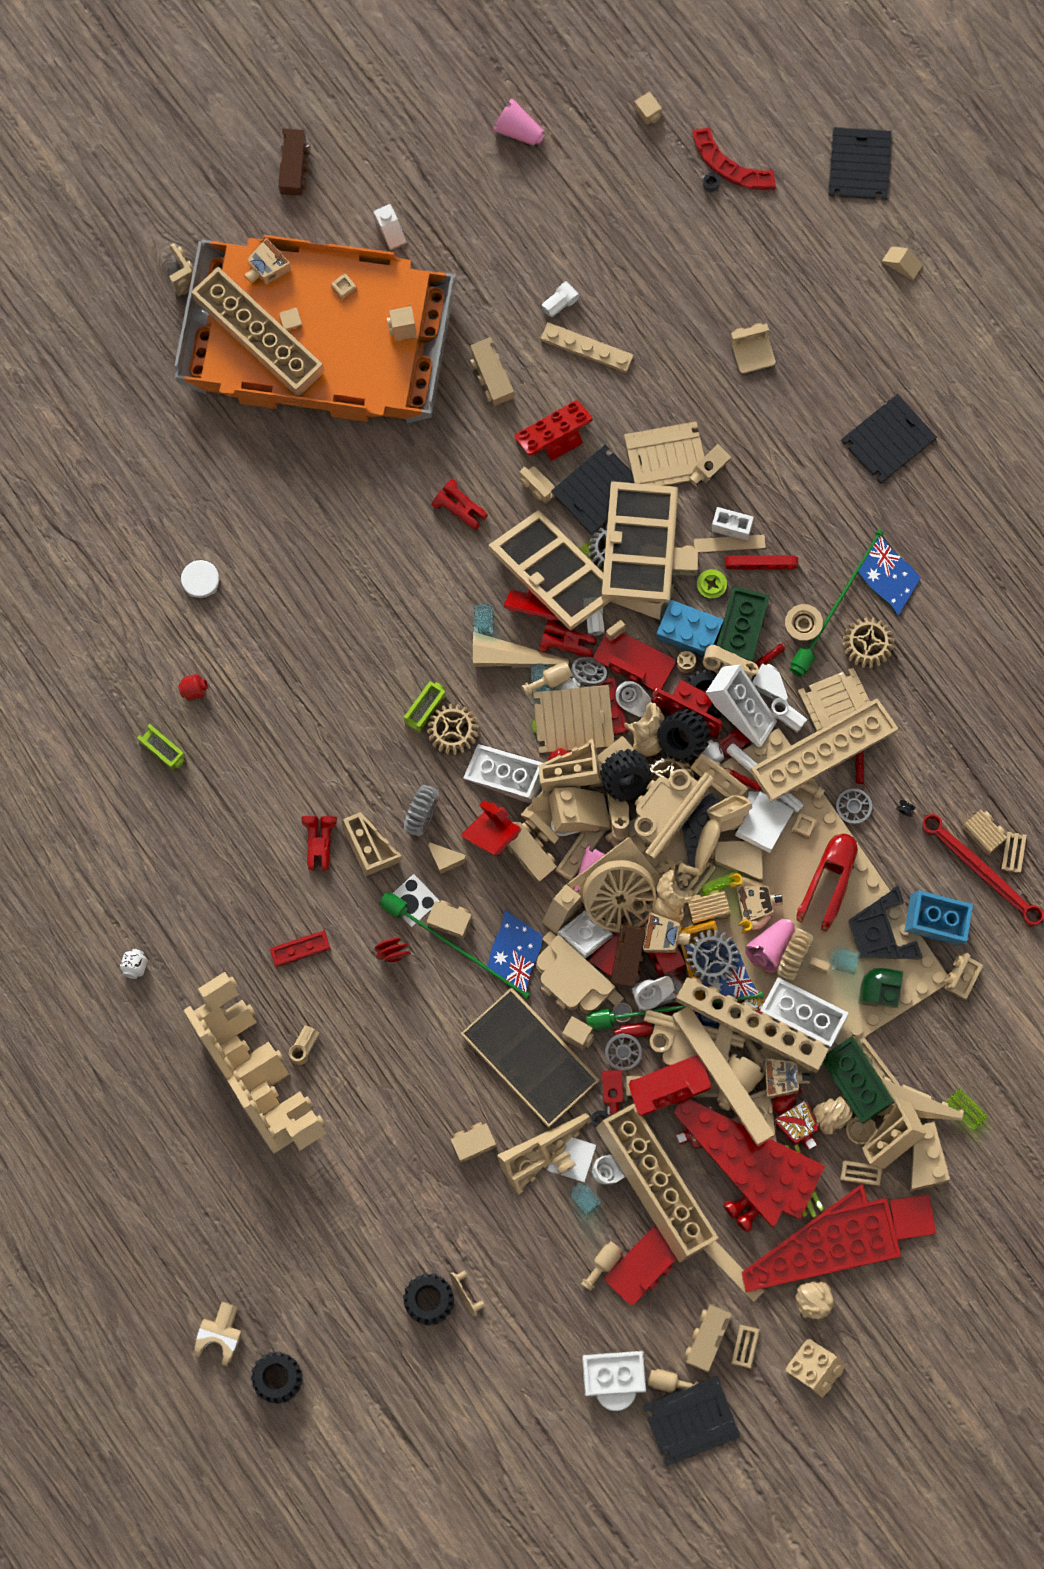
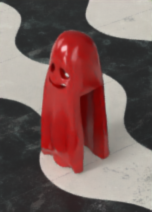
[796,833,858,932]

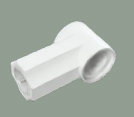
[541,282,580,318]
[583,597,605,636]
[770,698,807,733]

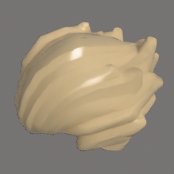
[812,1096,853,1135]
[796,1281,834,1319]

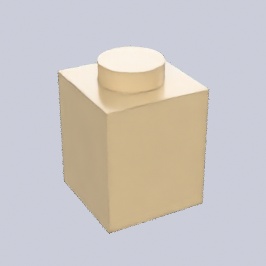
[635,92,662,125]

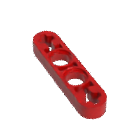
[724,555,798,570]

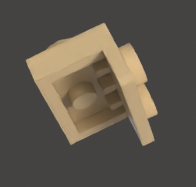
[519,466,555,504]
[944,953,983,1000]

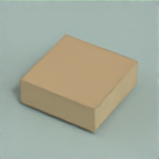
[331,273,357,300]
[279,307,303,331]
[606,620,625,641]
[792,813,817,839]
[808,957,830,974]

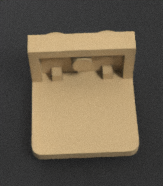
[169,243,194,297]
[730,323,776,374]
[521,790,559,844]
[786,1339,846,1398]

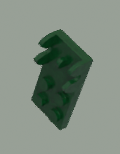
[717,586,770,662]
[823,1036,896,1124]

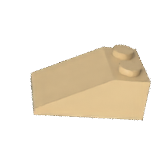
[548,787,611,833]

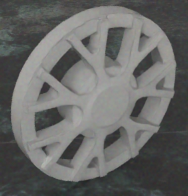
[571,657,607,686]
[836,788,872,824]
[605,1034,642,1070]

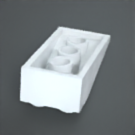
[706,665,777,747]
[464,744,543,804]
[760,977,848,1052]

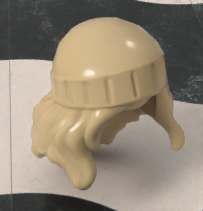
[624,702,665,757]
[653,869,693,923]

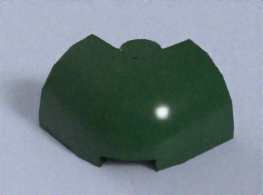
[858,968,903,1008]

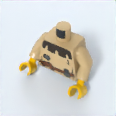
[729,873,783,934]

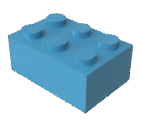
[656,600,724,658]
[904,890,973,946]

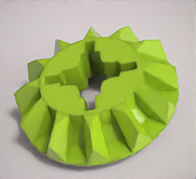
[697,569,727,599]

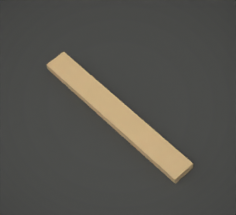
[672,1007,775,1146]

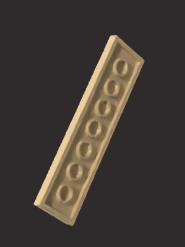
[750,698,898,802]

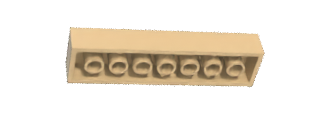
[191,267,325,397]
[596,1104,718,1263]

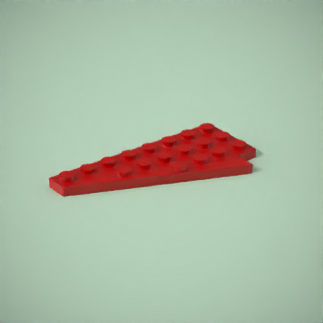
[673,1098,825,1228]
[741,1184,901,1293]

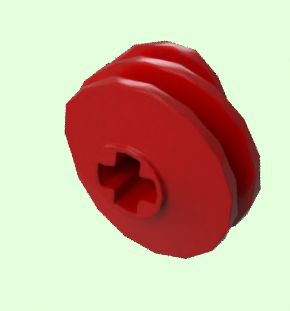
[374,938,411,963]

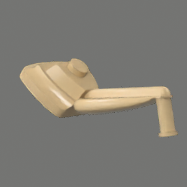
[678,795,753,877]

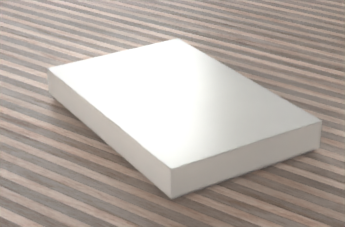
[735,792,794,853]
[583,1351,646,1397]

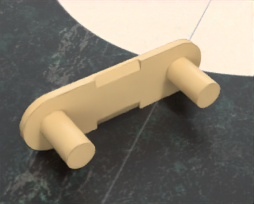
[450,1271,485,1317]

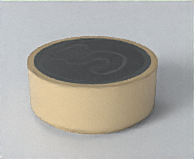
[613,1003,632,1023]

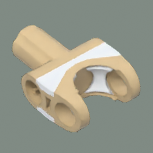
[194,1302,242,1366]

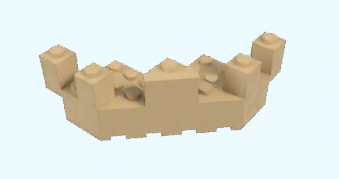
[184,972,327,1153]

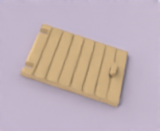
[624,422,705,486]
[798,668,870,731]
[532,685,614,753]
[568,837,661,923]

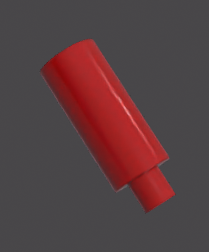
[614,1022,653,1039]

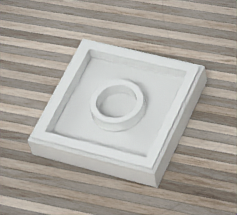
[558,911,613,959]

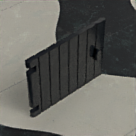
[828,127,892,200]
[841,394,937,484]
[551,444,640,535]
[643,1376,741,1466]

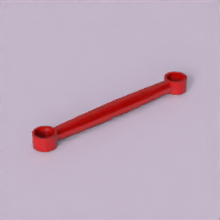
[922,814,1044,927]

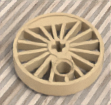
[583,860,657,932]

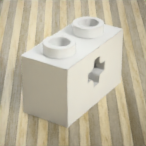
[712,507,754,541]

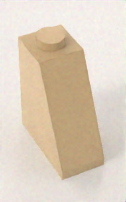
[711,841,763,883]
[542,884,582,935]

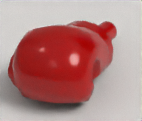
[772,1088,803,1115]

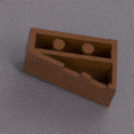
[278,128,310,195]
[610,924,646,987]

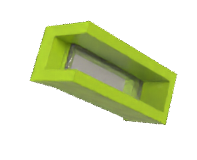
[404,681,446,733]
[137,724,185,771]

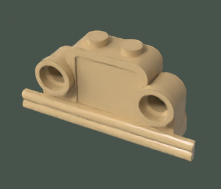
[635,769,715,859]
[536,931,624,1014]
[644,1010,745,1070]

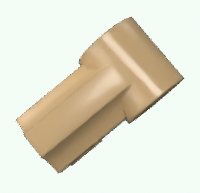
[289,1025,320,1066]

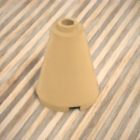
[717,1054,765,1111]

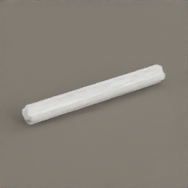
[727,743,803,812]

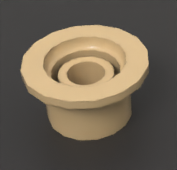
[785,604,823,641]

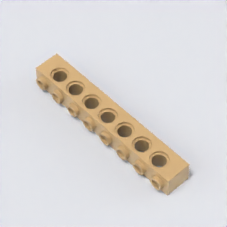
[676,977,829,1073]

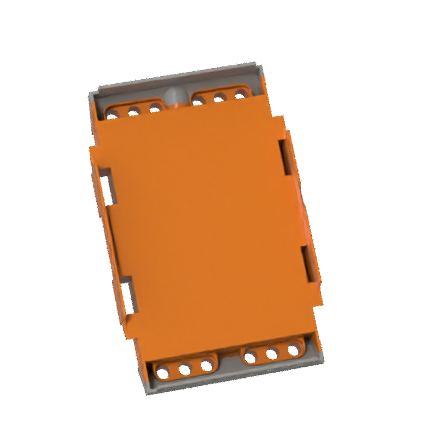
[175,235,456,423]

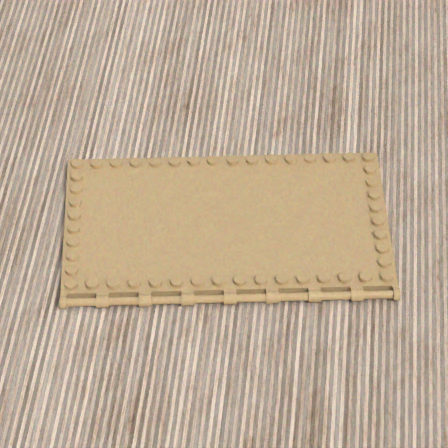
[605,728,947,1076]

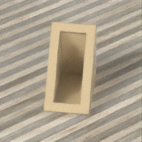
[882,246,923,280]
[428,843,467,874]

